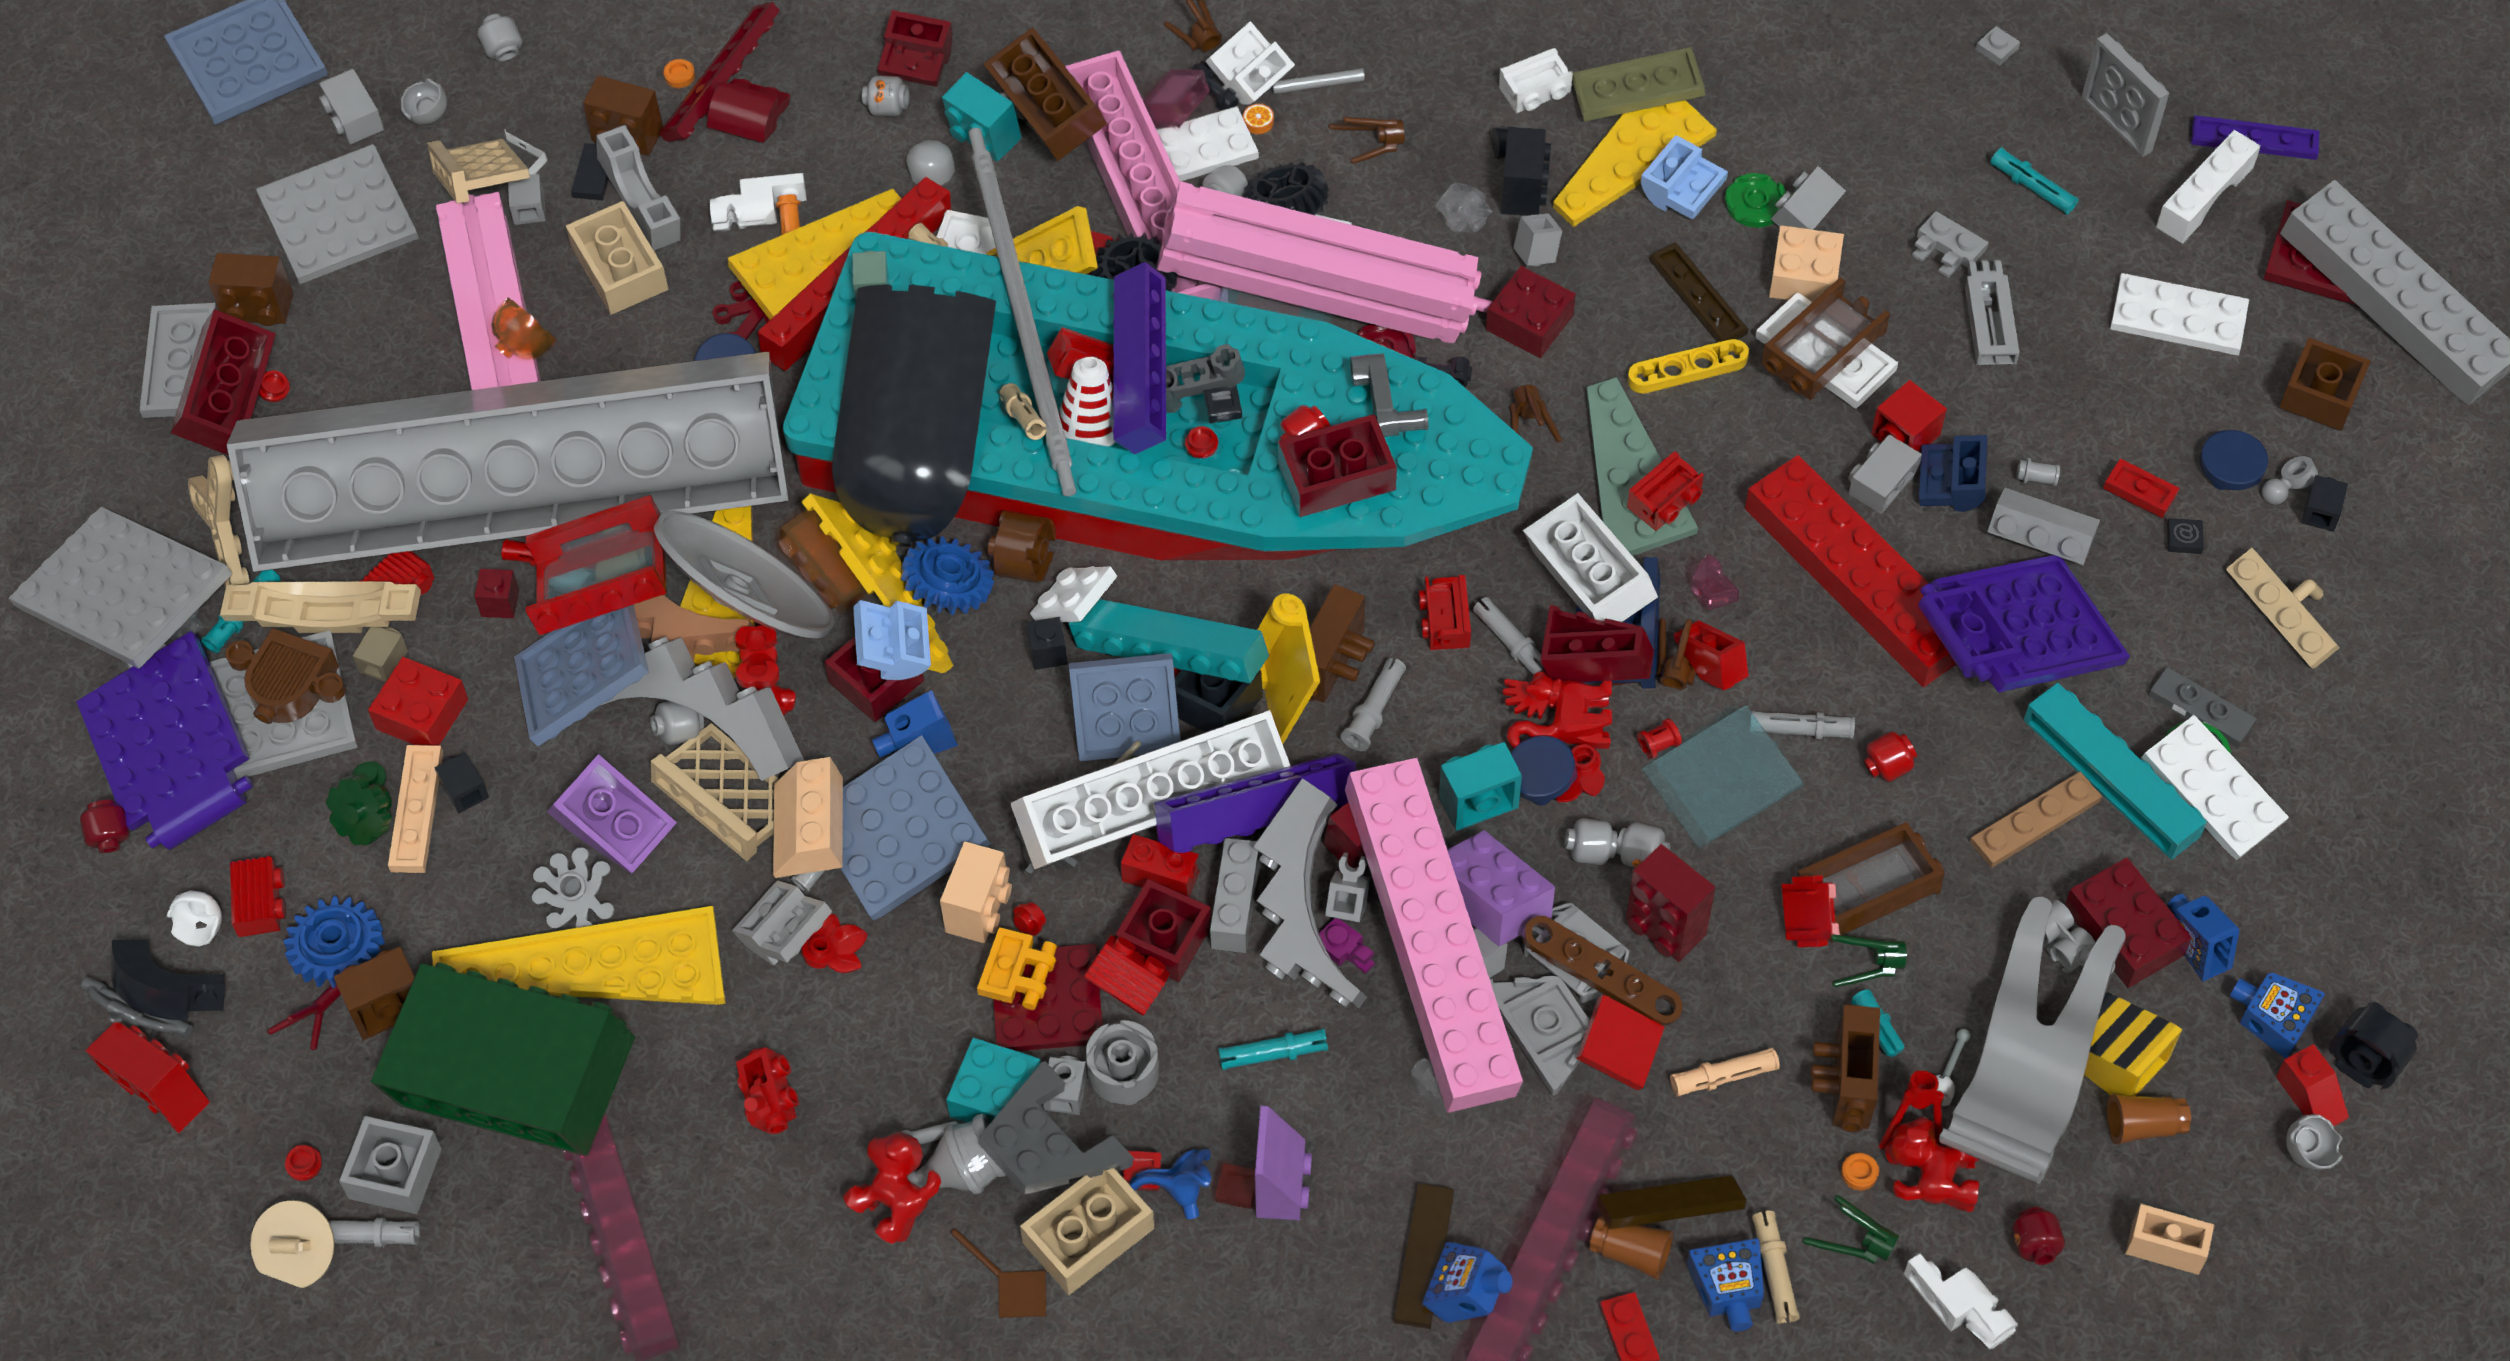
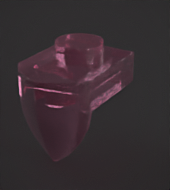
[1691,554,1739,610]

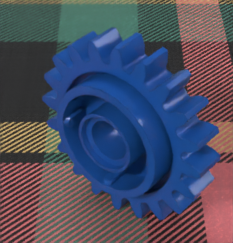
[901,537,994,615]
[284,896,385,988]

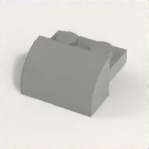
[732,880,832,965]

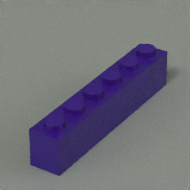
[1113,262,1166,455]
[1154,753,1356,853]

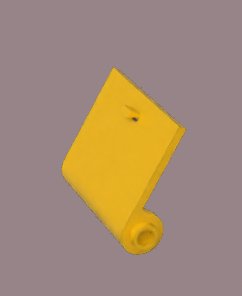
[1257,593,1320,744]

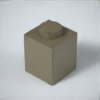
[352,627,408,682]

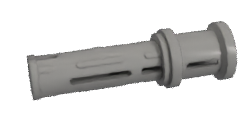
[1341,658,1406,751]

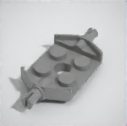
[1524,903,1630,1003]

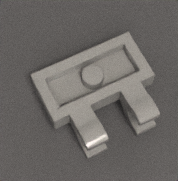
[1912,211,1989,278]

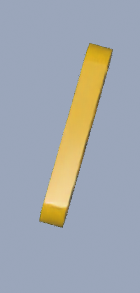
[1627,339,1749,393]

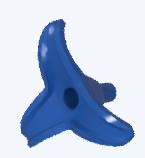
[1129,1148,1211,1219]

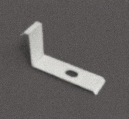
[504,129,547,175]

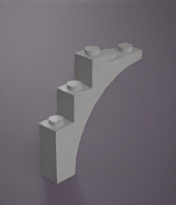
[599,636,804,781]
[1254,778,1367,1008]

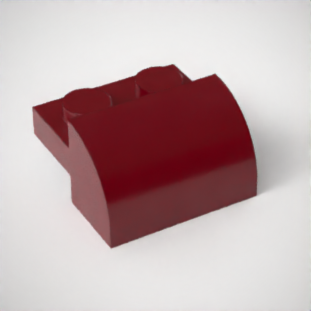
[877,10,953,87]
[707,78,790,143]

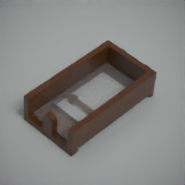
[1761,277,1890,401]
[1797,822,1945,943]

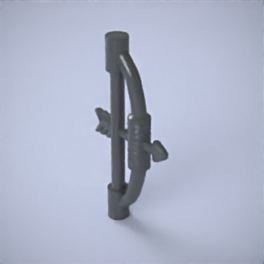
[81,977,193,1038]

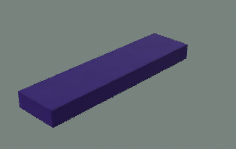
[2191,115,2320,160]

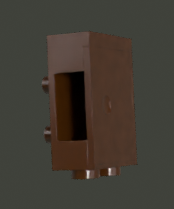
[1309,584,1375,703]
[1811,1004,1880,1132]

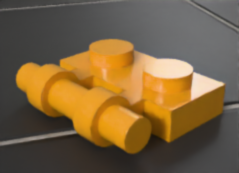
[977,927,1057,1010]

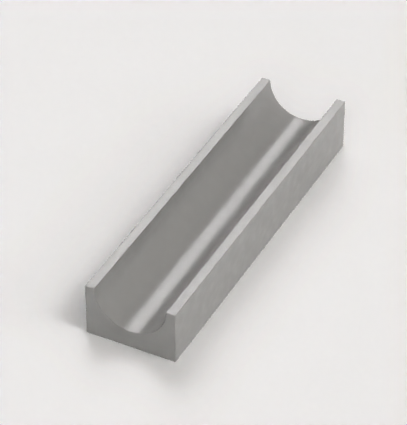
[227,352,788,572]

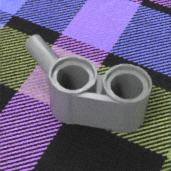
[2043,900,2115,973]

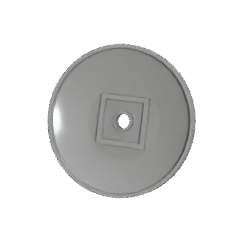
[654,511,835,638]

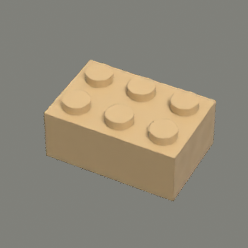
[566,201,669,315]
[1020,1168,1154,1296]

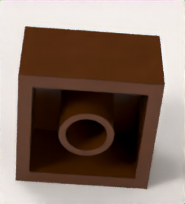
[583,76,663,156]
[208,253,293,326]
[2279,337,2371,431]
[333,946,415,1041]

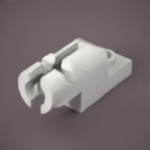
[710,173,807,232]
[1904,1253,2018,1349]

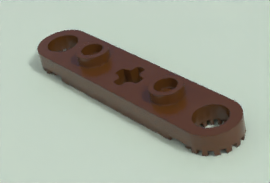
[1522,916,1683,1026]

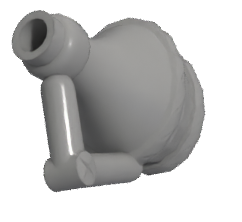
[902,1114,1007,1194]

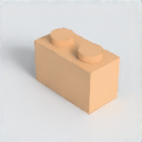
[2126,1204,2214,1275]

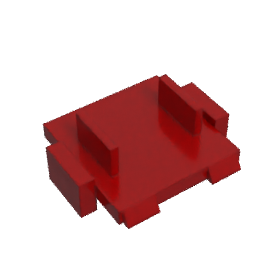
[1782,875,1840,947]

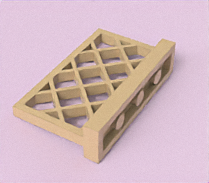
[427,139,530,203]
[651,723,779,861]

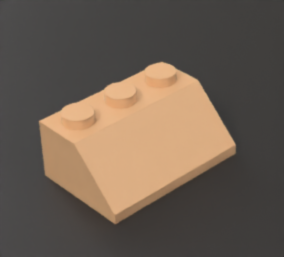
[773,757,843,878]

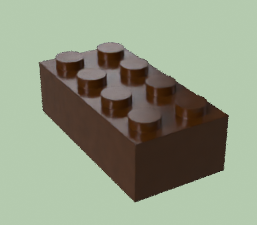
[983,27,1108,162]

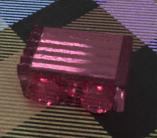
[1143,69,1210,128]

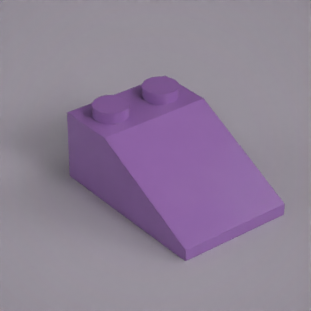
[547,754,677,874]
[1255,1106,1312,1220]

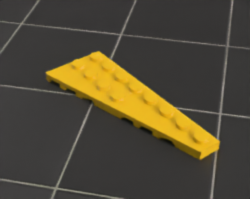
[432,906,726,1005]

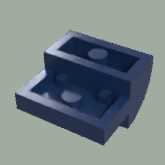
[1919,435,1988,512]

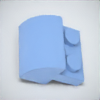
[1641,135,1728,220]
[854,600,931,680]

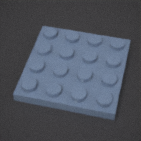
[164,0,328,125]
[514,605,649,746]
[841,735,991,921]

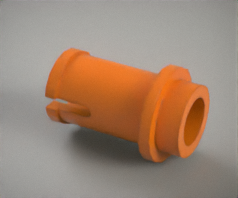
[776,194,801,235]

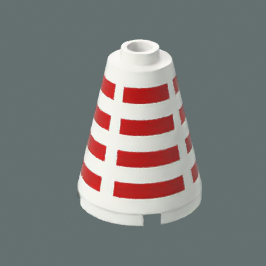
[1059,357,1116,446]

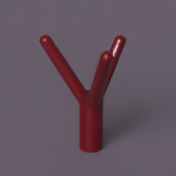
[267,985,341,1051]

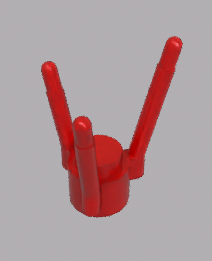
[1879,1070,1944,1149]

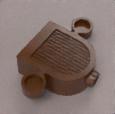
[225,628,345,724]

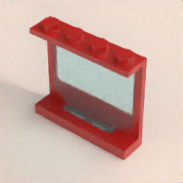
[526,495,667,635]

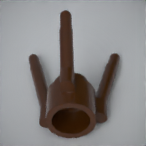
[1164,0,1222,52]
[1328,117,1405,164]
[1509,384,1562,442]
[1656,618,1696,690]

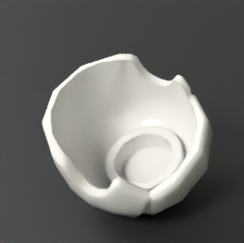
[167,890,222,947]

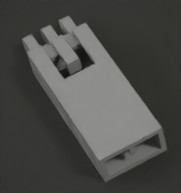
[1965,260,2019,365]

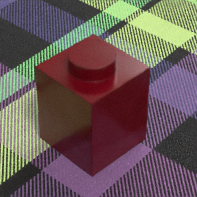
[475,569,519,618]

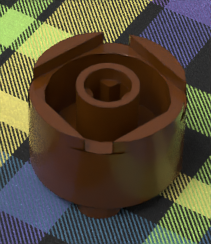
[988,510,1056,583]

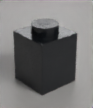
[2301,475,2348,532]
[1026,617,1067,670]
[434,752,489,814]

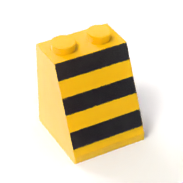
[2084,991,2182,1097]

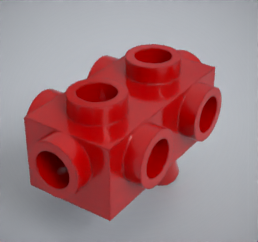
[736,1047,799,1134]

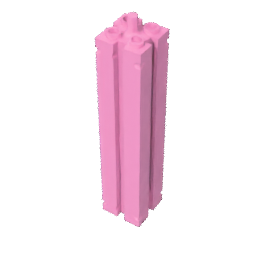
[1157,181,1492,343]
[436,192,541,390]

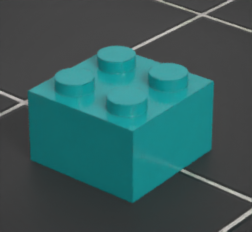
[942,72,1022,162]
[1439,742,1522,831]
[947,1038,1041,1122]

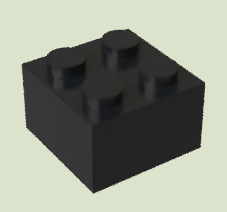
[1501,127,1551,216]
[1174,670,1263,733]

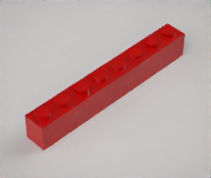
[758,177,952,371]

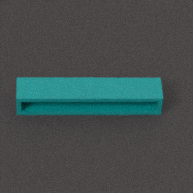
[1069,599,1269,683]
[2024,683,2207,860]

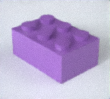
[1447,830,1555,947]

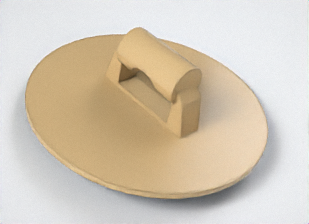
[251,1200,334,1288]

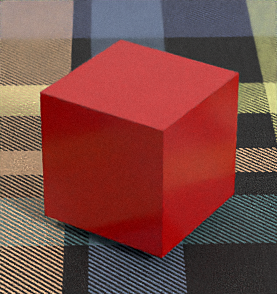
[1871,380,1947,453]

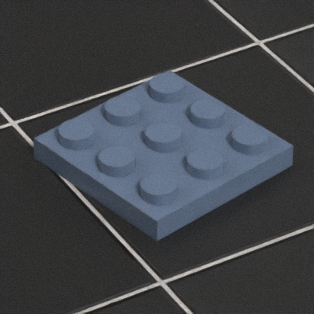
[1069,653,1181,761]

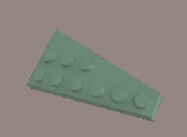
[1586,377,1698,556]

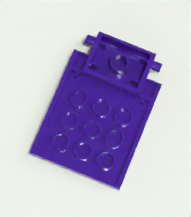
[1918,555,2130,693]
[76,631,254,850]

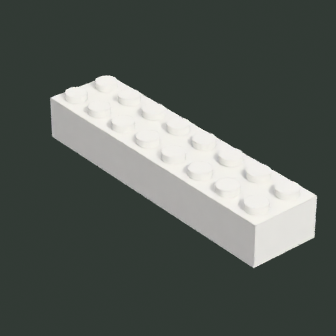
[1010,710,1290,870]

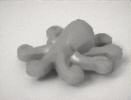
[532,848,615,929]

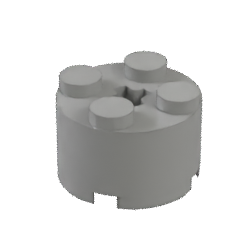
[1086,1020,1159,1105]

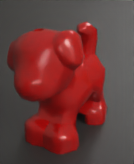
[735,625,796,716]
[1885,1116,1979,1212]
[843,1132,942,1244]

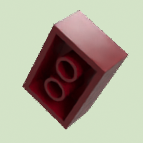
[1278,414,1397,517]
[1626,844,1716,962]
[2065,857,2192,988]

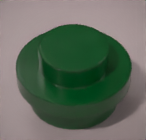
[352,762,386,787]

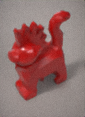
[1502,672,1612,749]

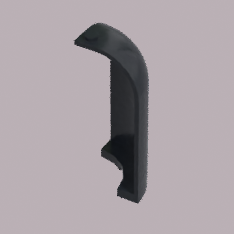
[832,284,996,547]

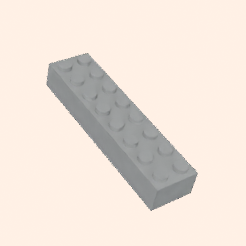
[2280,180,2510,405]

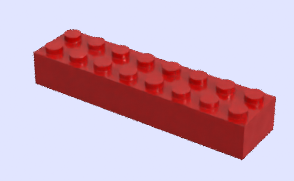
[1745,455,1956,688]

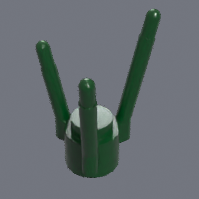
[1830,934,1907,987]
[1802,1195,1900,1264]

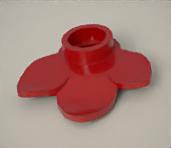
[1555,744,1605,802]
[801,914,868,973]

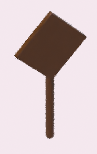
[951,1229,1046,1318]

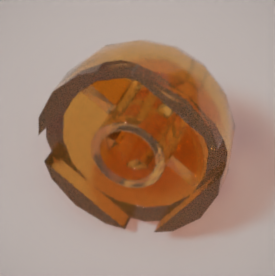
[491,296,557,360]

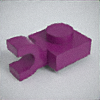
[1319,918,1375,974]

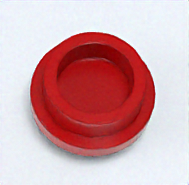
[258,370,290,402]
[1185,426,1218,458]
[1013,902,1046,936]
[285,1145,322,1181]

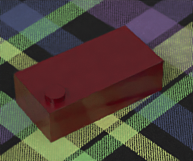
[170,309,276,455]

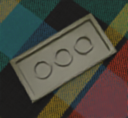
[1572,47,1705,122]

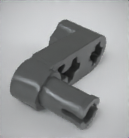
[1166,344,1245,413]
[1350,353,1429,437]

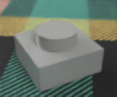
[1976,26,2020,66]

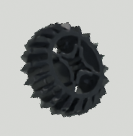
[1244,162,1329,215]
[1091,231,1177,291]

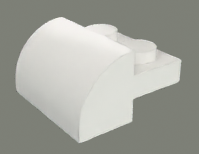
[1205,21,1295,105]

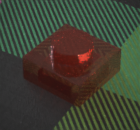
[1215,1163,1256,1209]

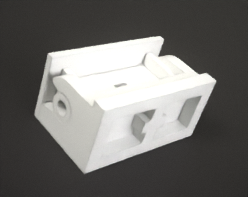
[1499,48,1572,113]

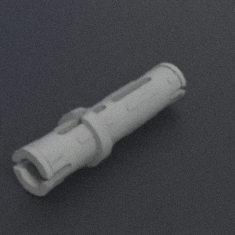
[1473,597,1547,675]
[1750,711,1855,740]
[328,1218,420,1247]

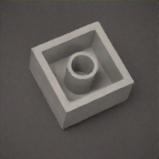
[339,1116,442,1214]

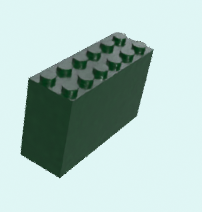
[370,962,635,1157]

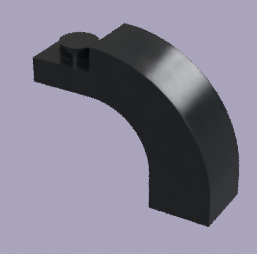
[110,940,225,1021]

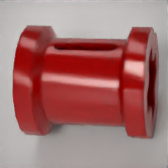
[1637,718,1682,759]

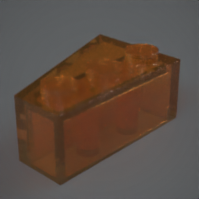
[776,509,868,614]

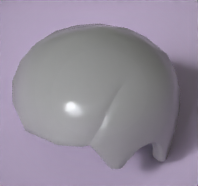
[401,78,448,125]
[906,140,955,185]
[2286,1114,2343,1170]

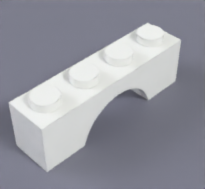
[2157,130,2260,244]

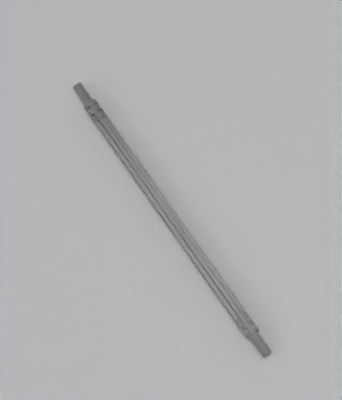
[969,128,1076,496]

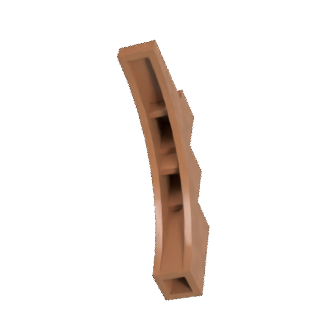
[596,524,754,662]

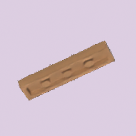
[1970,771,2102,868]

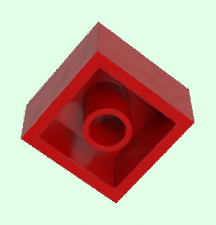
[368,657,469,746]

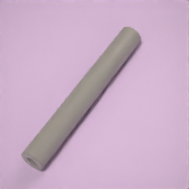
[1272,68,1365,94]

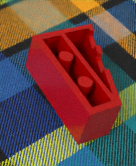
[85,1022,210,1133]

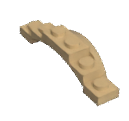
[220,582,421,633]

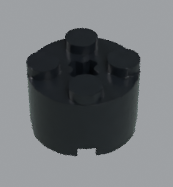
[2329,1002,2418,1089]

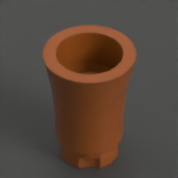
[2106,1094,2191,1145]
[1589,1216,1674,1281]

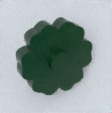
[326,775,392,846]

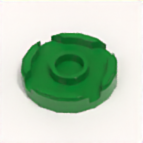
[1725,173,1786,228]

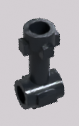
[1187,61,1239,111]
[1412,356,1472,387]

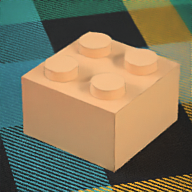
[1769,225,1844,302]
[940,841,1012,943]

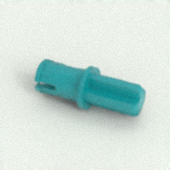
[1851,989,1904,1057]

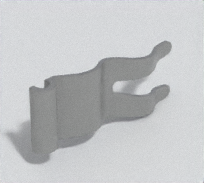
[1940,897,2125,1184]

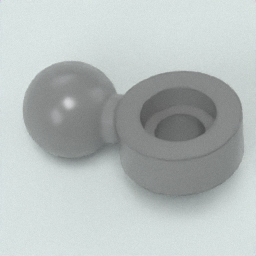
[2261,456,2318,505]

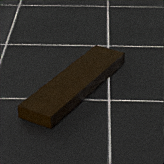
[1649,242,1749,343]
[1596,1175,1747,1229]
[1394,1183,1454,1329]

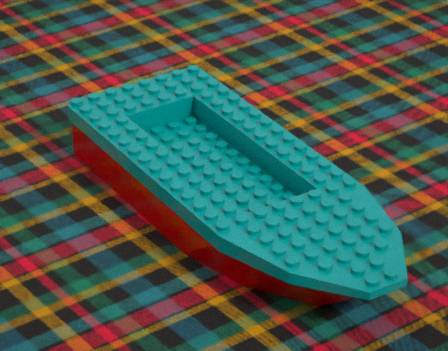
[783,232,1533,560]

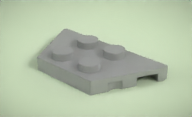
[1490,976,1590,1096]

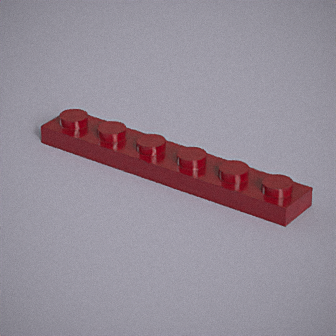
[658,2,780,142]

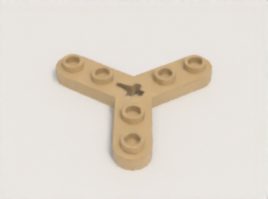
[188,455,250,589]

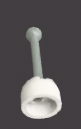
[1936,1029,1971,1106]

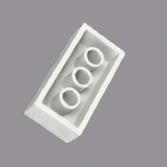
[1523,493,1658,622]

